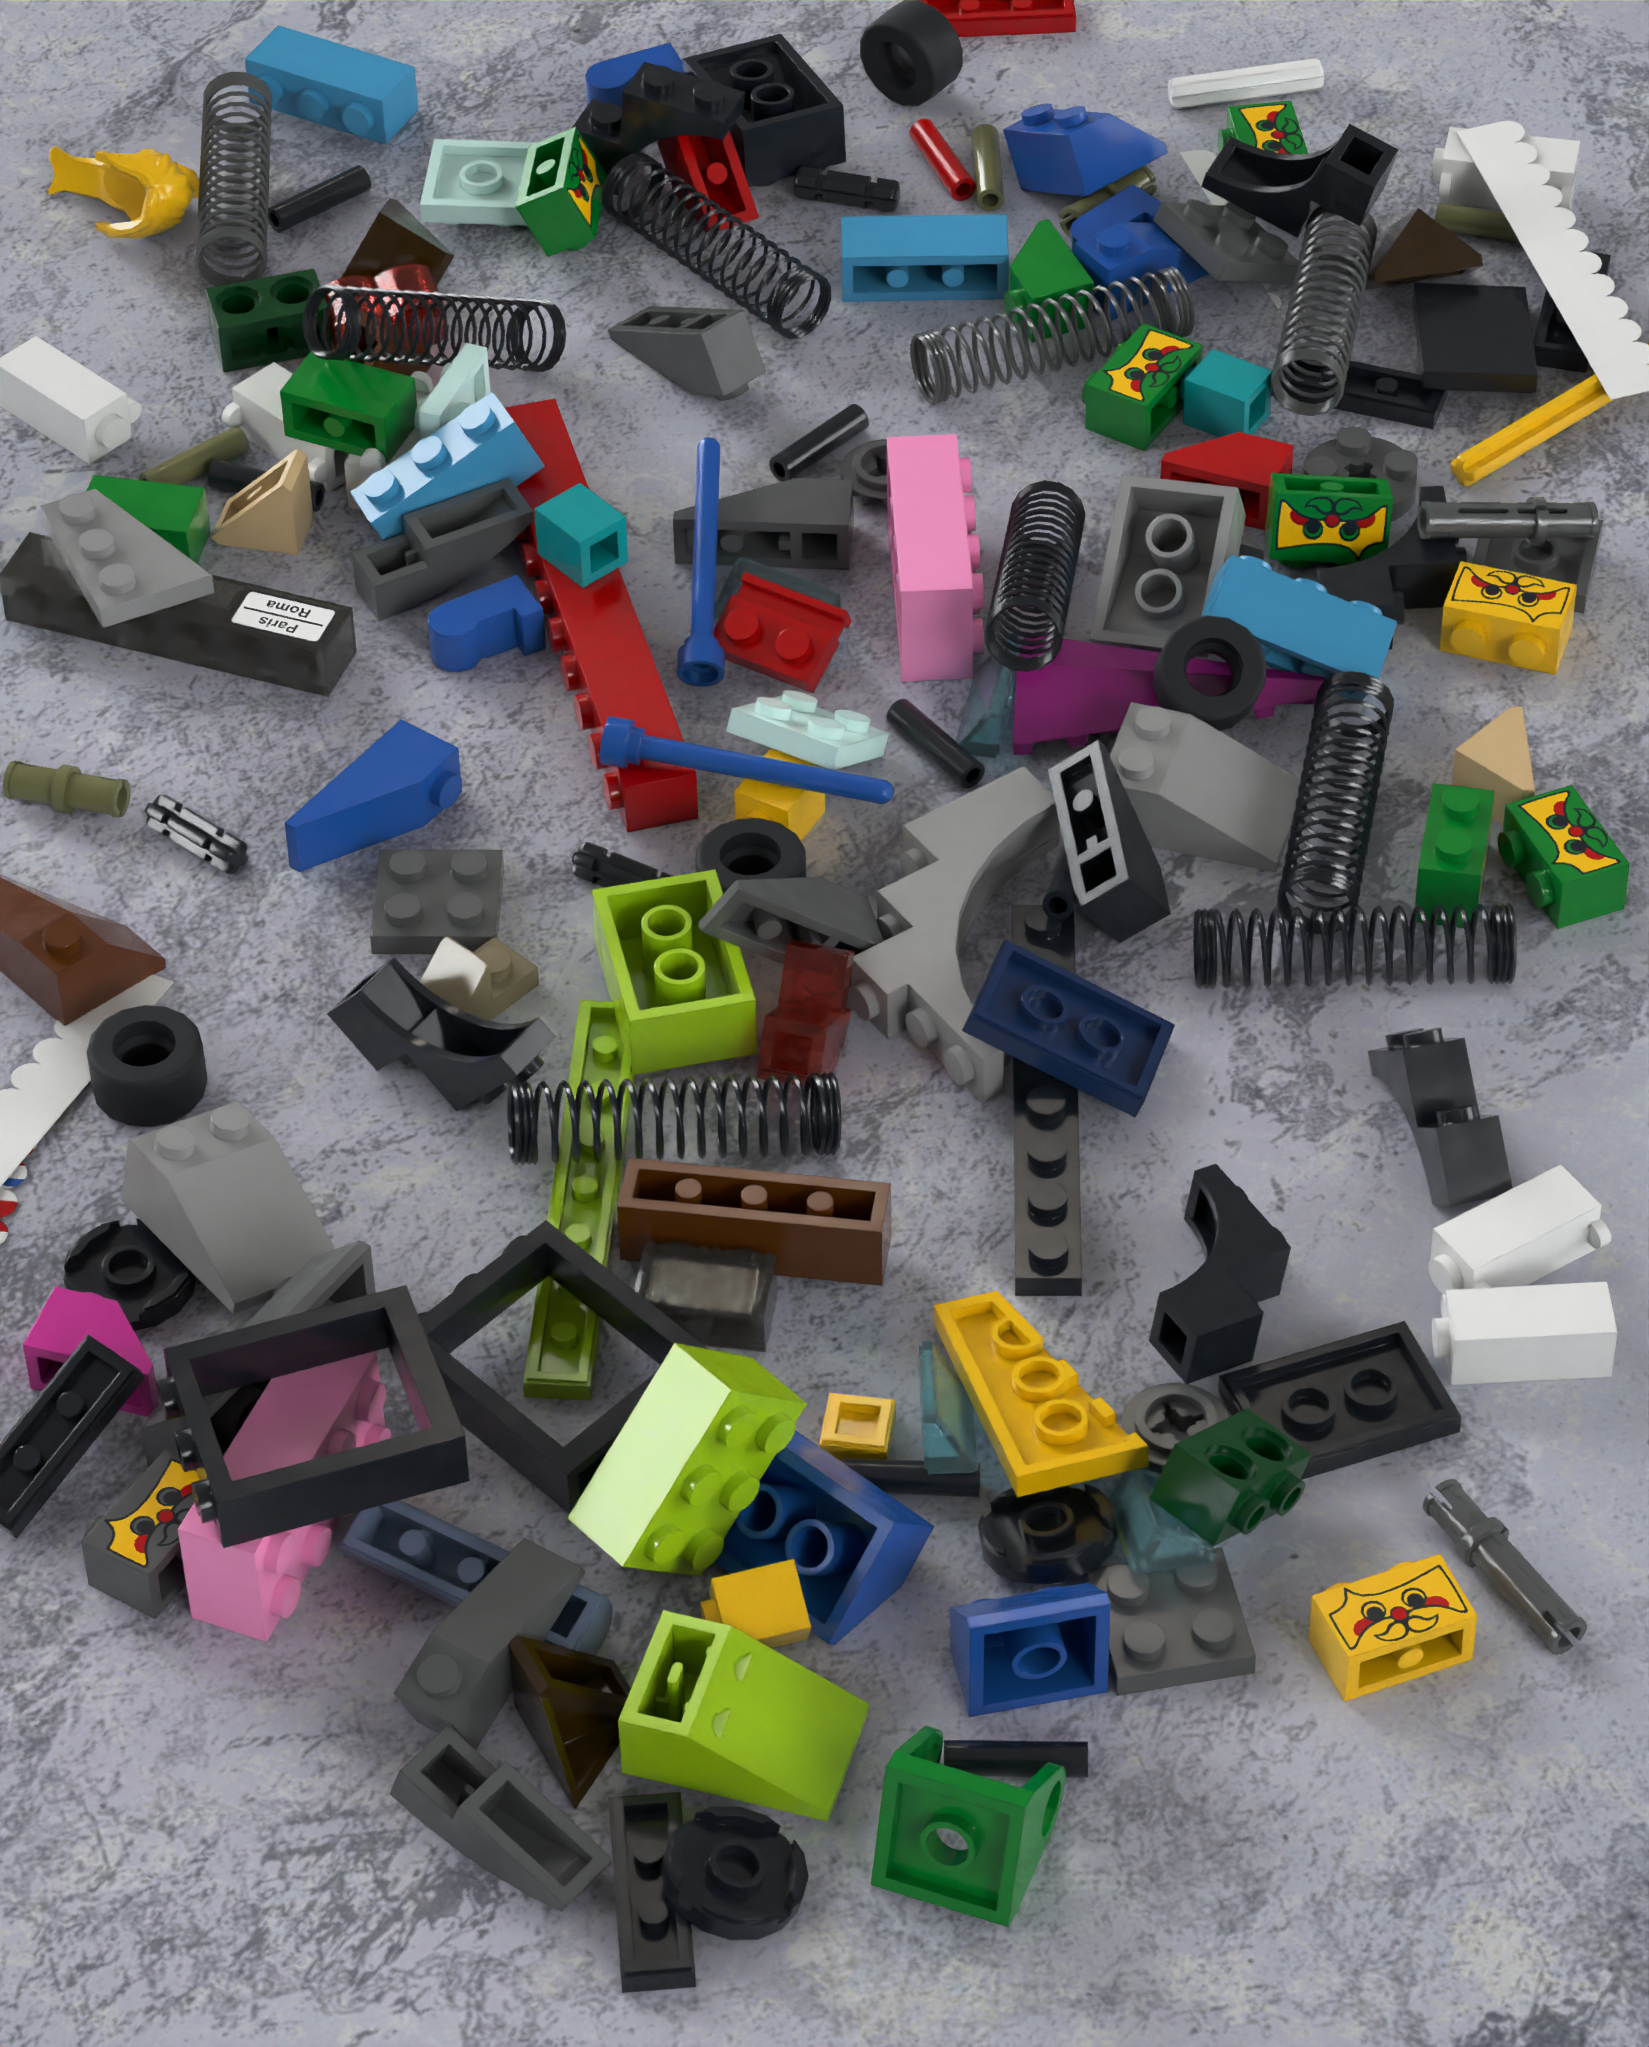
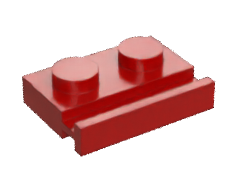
[714,572,852,693]

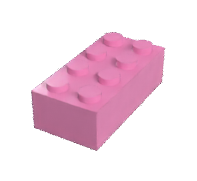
[887,434,984,682]
[178,1351,391,1642]

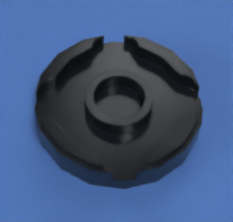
[63,1218,197,1331]
[978,1483,1118,1585]
[660,1806,809,1940]

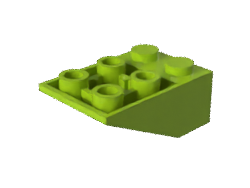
[618,1610,870,1822]

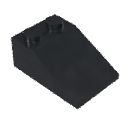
[682,34,846,187]

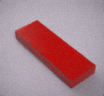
[920,0,1076,37]

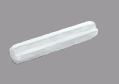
[1168,58,1324,109]

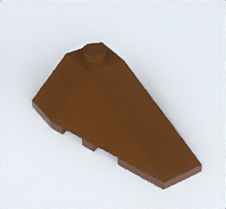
[0,875,166,1026]

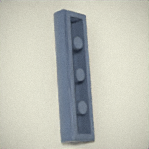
[338,1500,613,1655]

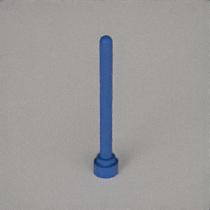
[677,437,725,687]
[600,716,894,804]

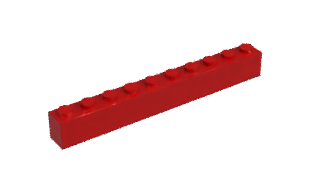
[505,398,698,832]

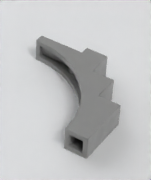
[848,766,1059,1104]

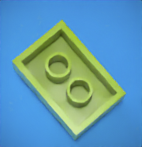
[592,869,757,1075]
[567,1343,807,1576]

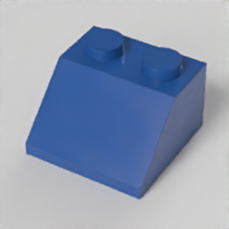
[1003,103,1168,196]
[950,1583,1111,1717]

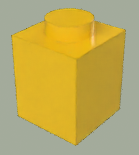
[734,748,825,841]
[700,1559,811,1648]

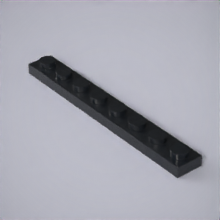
[1011,905,1082,1296]

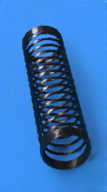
[602,152,831,340]
[302,284,567,372]
[984,480,1086,672]
[1277,671,1394,934]
[1193,903,1517,989]
[507,1072,842,1166]

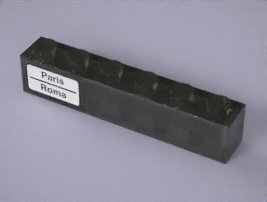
[0,532,357,697]

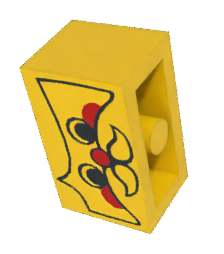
[1439,561,1577,675]
[1308,1554,1478,1702]

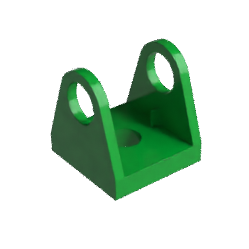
[871,1726,1066,1927]

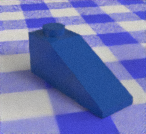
[1074,222,1209,321]
[285,719,462,872]

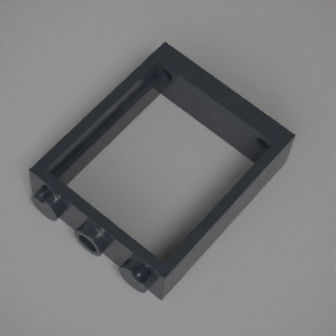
[418,1220,708,1514]
[156,1285,470,1548]

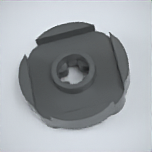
[1303,427,1418,522]

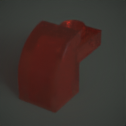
[756,940,854,1089]

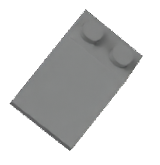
[1089,474,1246,657]
[1110,702,1301,872]
[121,1101,335,1314]

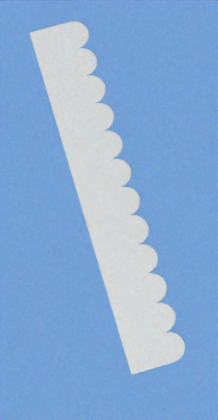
[1457,120,1649,400]
[0,974,174,1187]

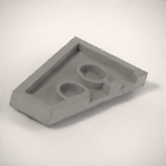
[40,489,215,628]

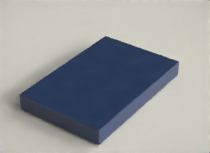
[962,940,1175,1117]

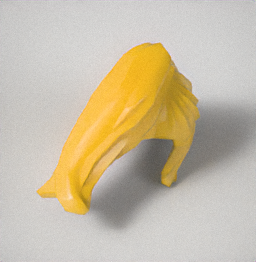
[48,146,199,239]

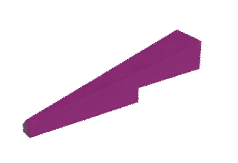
[1013,636,1327,755]

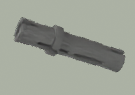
[1417,497,1598,544]
[1422,1479,1587,1655]

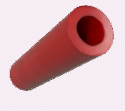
[909,119,976,201]

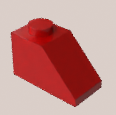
[657,130,759,233]
[1160,432,1294,531]

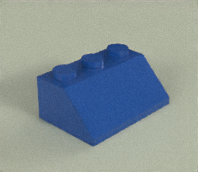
[714,1430,935,1645]

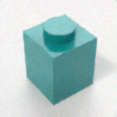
[1180,349,1273,437]
[535,483,628,588]

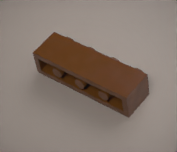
[617,1158,892,1286]

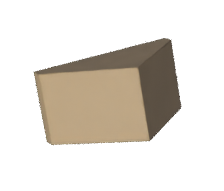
[211,448,314,555]
[1452,706,1535,825]

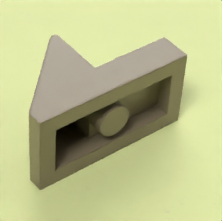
[420,936,539,1021]

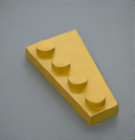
[933,1291,1149,1497]

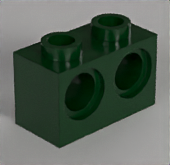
[205,268,332,373]
[1149,1408,1312,1546]

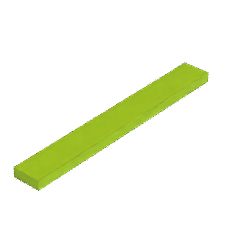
[523,1000,635,1400]

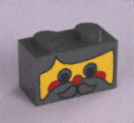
[81,1449,199,1619]

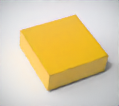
[819,1393,896,1462]

